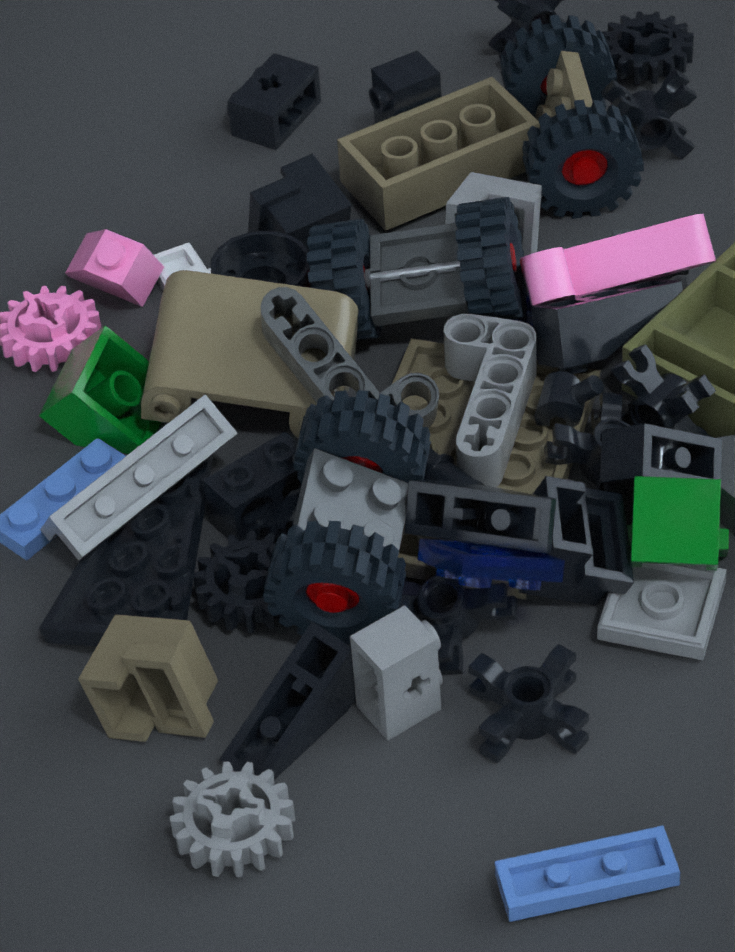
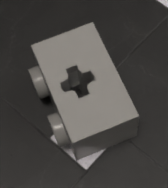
[350,605,443,741]

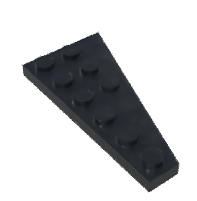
[39,422,214,646]

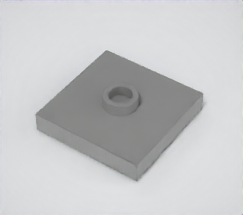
[597,551,727,660]

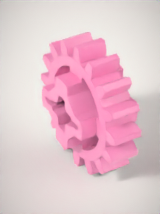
[0,286,102,372]

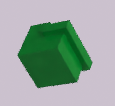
[627,476,729,570]

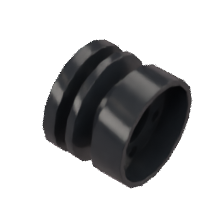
[211,231,312,288]

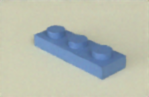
[0,438,126,561]
[494,826,680,922]

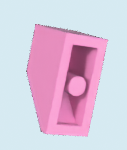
[65,229,164,307]

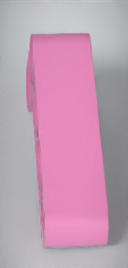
[520,214,716,306]

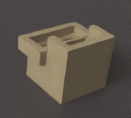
[78,615,218,742]

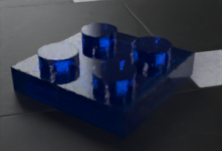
[418,539,565,590]

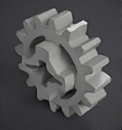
[170,761,295,877]

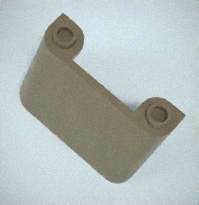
[141,270,359,438]

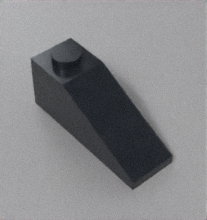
[531,278,683,374]
[404,480,556,553]
[219,622,356,780]

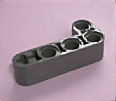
[261,287,439,428]

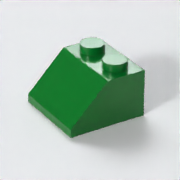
[39,325,161,454]

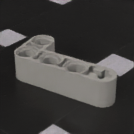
[443,314,537,487]

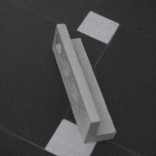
[40,394,238,561]

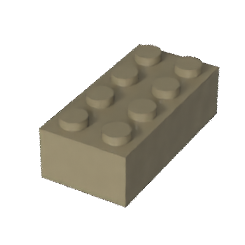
[337,77,540,231]

